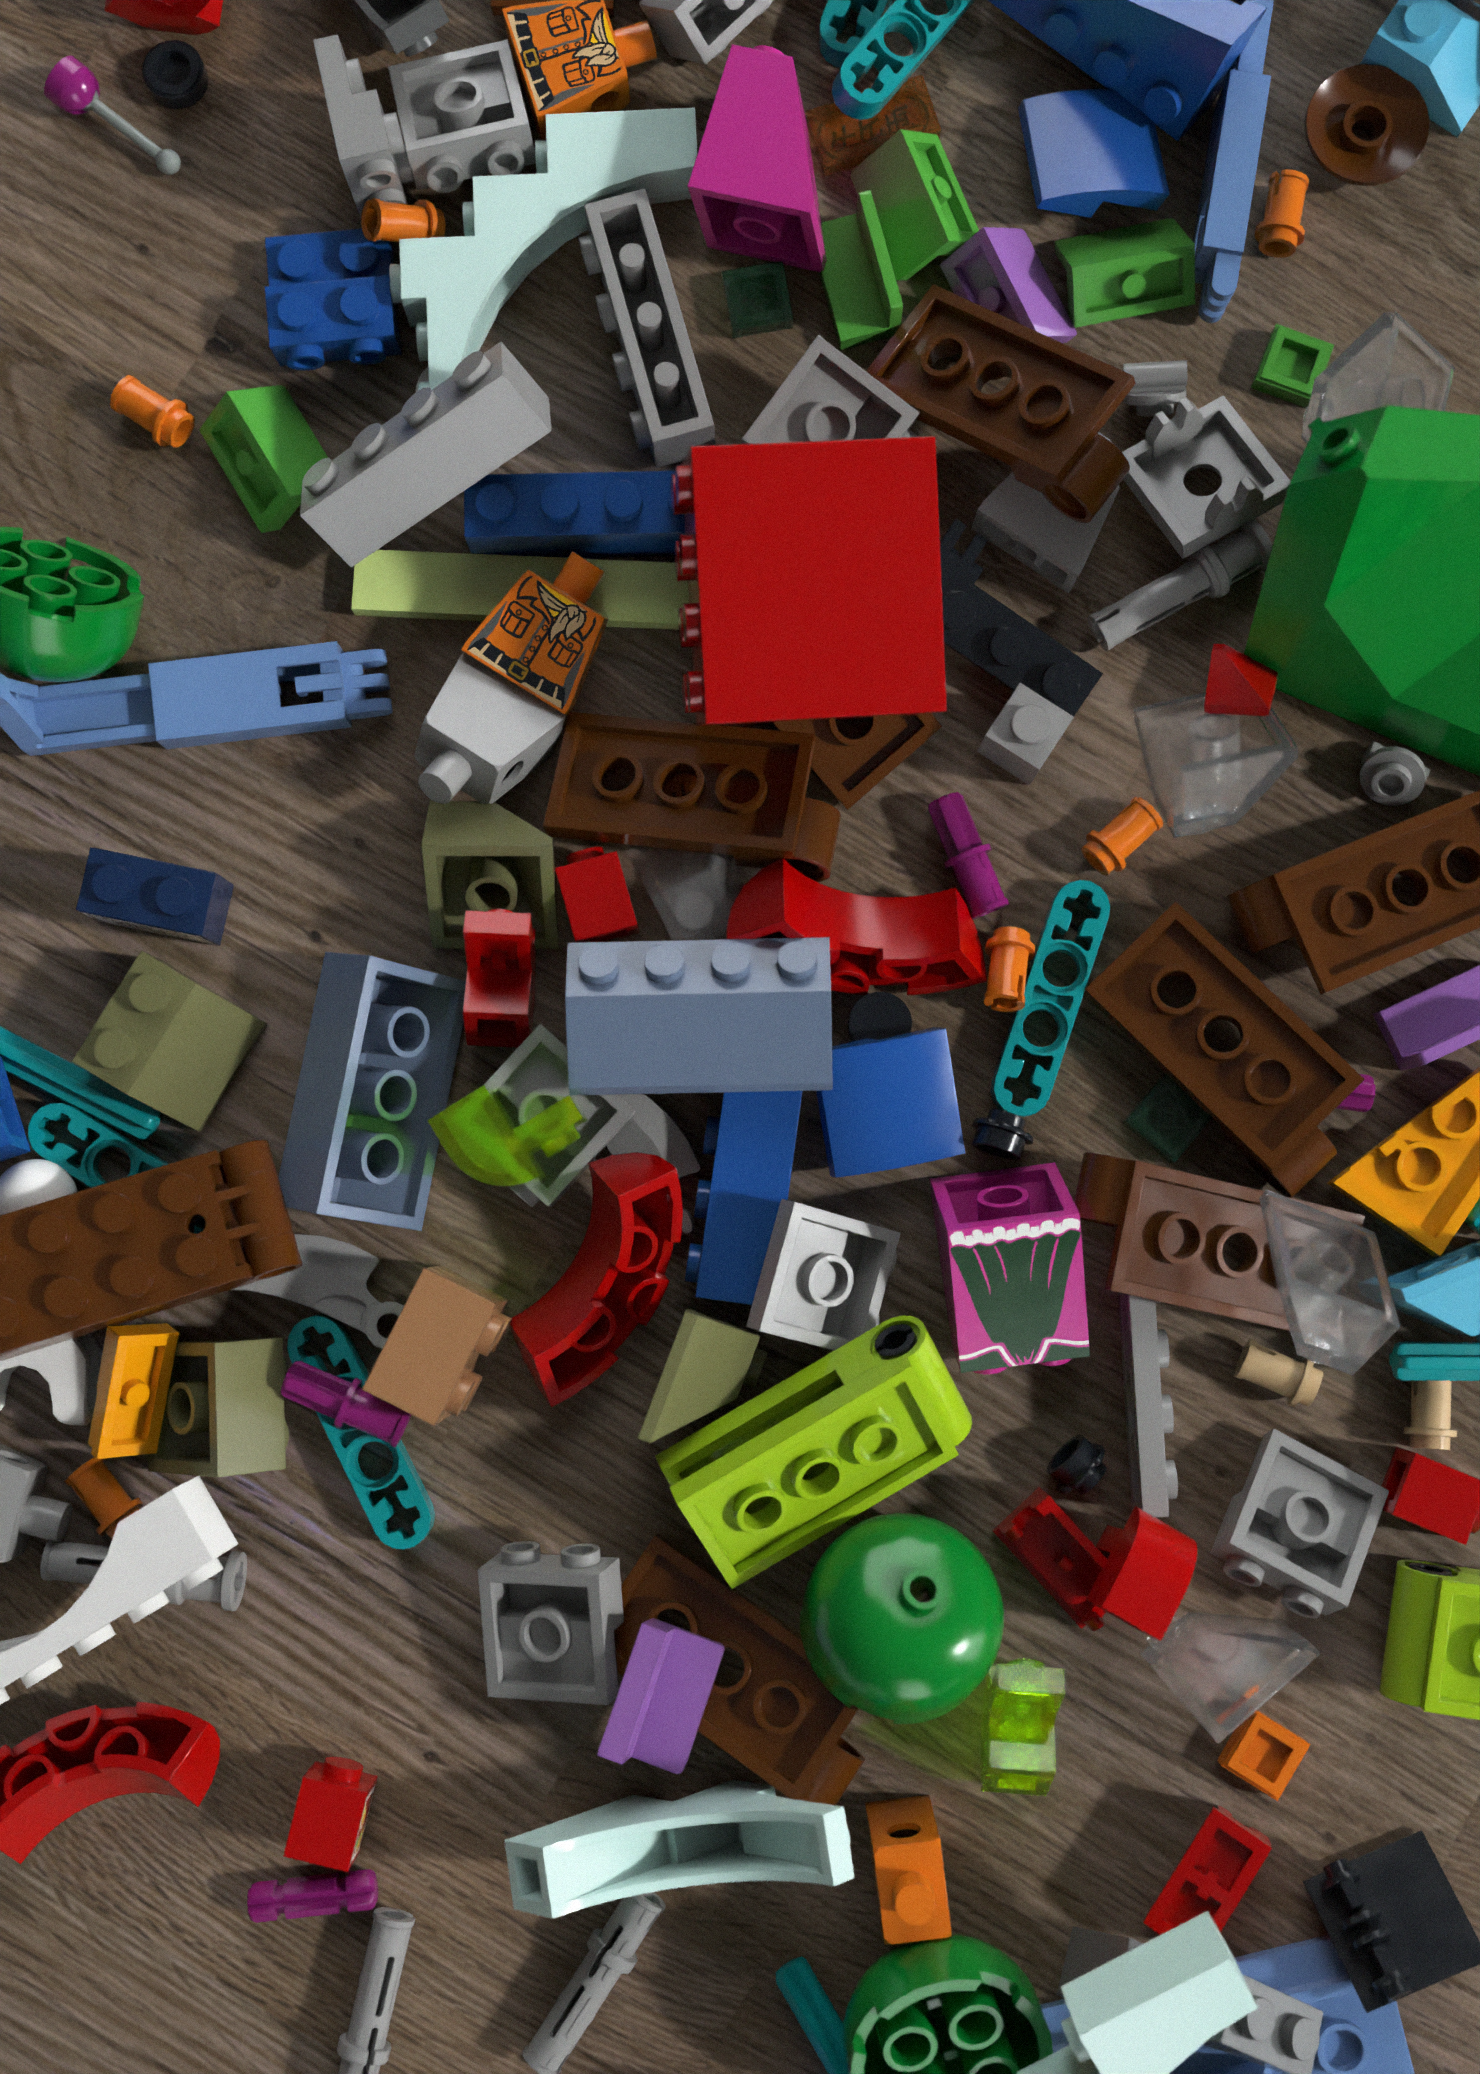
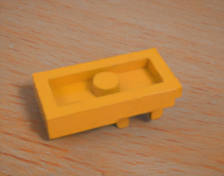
[88,1323,179,1459]

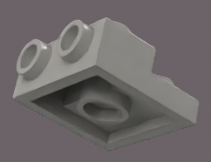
[313,34,414,217]
[388,39,536,193]
[742,335,919,444]
[453,1024,637,1207]
[746,1199,901,1350]
[1210,1429,1389,1619]
[477,1541,624,1705]

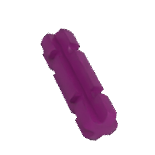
[247,1869,378,1923]

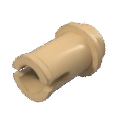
[1234,1339,1323,1407]
[1404,1381,1457,1450]

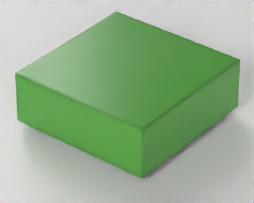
[1251,324,1334,409]

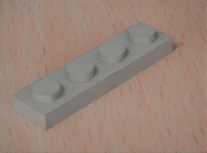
[1118,1293,1178,1517]

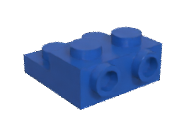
[265,228,402,371]

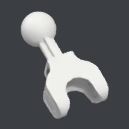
[0,1159,102,1426]

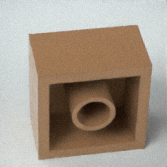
[362,1266,512,1426]

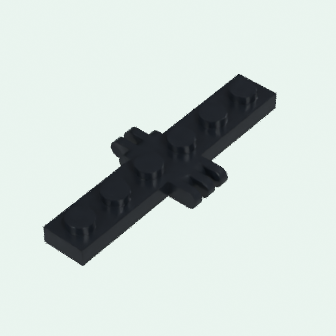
[940,518,1103,717]

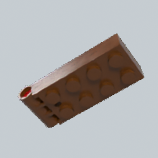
[0,1140,303,1361]

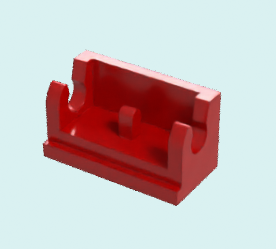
[992,1487,1107,1631]
[1143,1805,1272,1935]

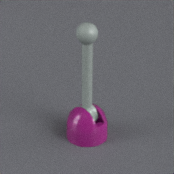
[44,55,181,175]

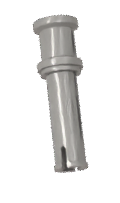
[1088,519,1273,652]
[40,1540,247,1611]

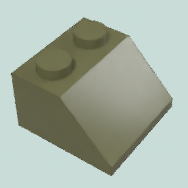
[72,950,267,1132]
[148,1337,289,1478]

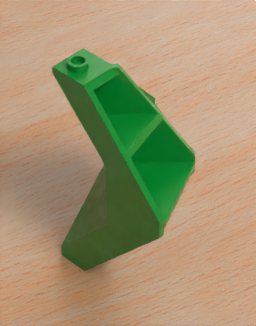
[1244,405,1480,776]

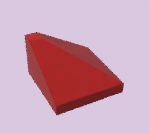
[1204,644,1278,716]

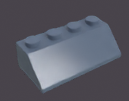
[565,937,833,1095]
[279,952,466,1231]

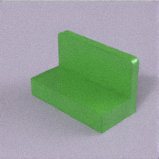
[851,129,979,281]
[819,190,903,350]
[1055,218,1195,328]
[199,385,328,533]

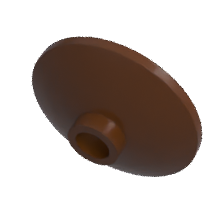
[1304,64,1430,186]

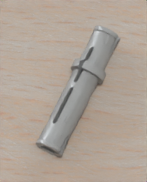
[522,1892,666,2074]
[337,1907,415,2074]

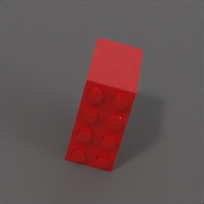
[671,436,947,726]

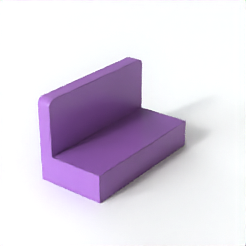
[940,227,1077,343]
[1373,964,1480,1071]
[597,1618,725,1774]

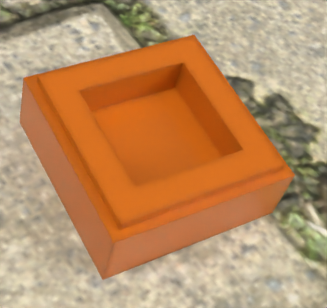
[1217,1704,1311,1801]

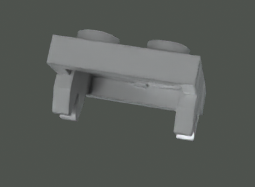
[1122,395,1290,559]

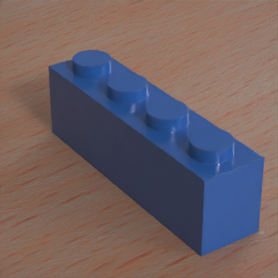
[464,471,685,558]
[685,1091,803,1305]

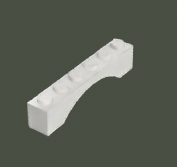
[0,1476,238,1705]

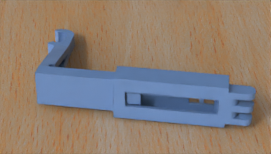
[1193,0,1274,323]
[0,641,393,756]

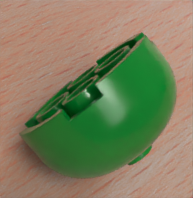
[0,527,145,682]
[799,1513,1004,1724]
[843,1934,1053,2074]

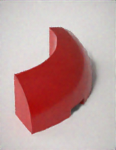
[727,858,987,995]
[509,1152,683,1408]
[0,1702,220,1864]

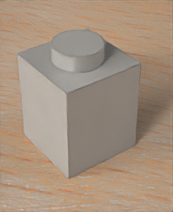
[977,683,1074,785]

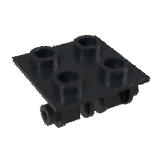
[1303,1830,1480,2014]

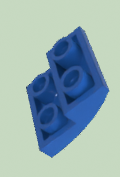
[1018,89,1169,218]
[816,1027,965,1178]

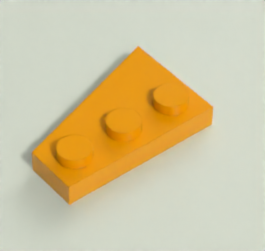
[1327,1067,1480,1256]

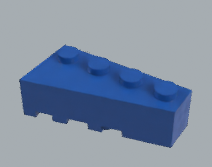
[988,0,1267,141]

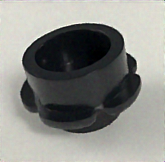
[972,1109,1033,1161]
[1047,1434,1107,1495]

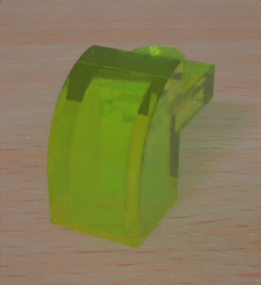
[427,1085,588,1186]
[981,1659,1065,1796]

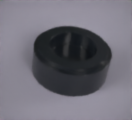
[142,40,208,109]
[848,992,912,1042]

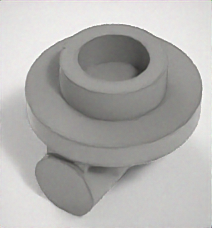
[1123,360,1187,416]
[1360,741,1430,806]

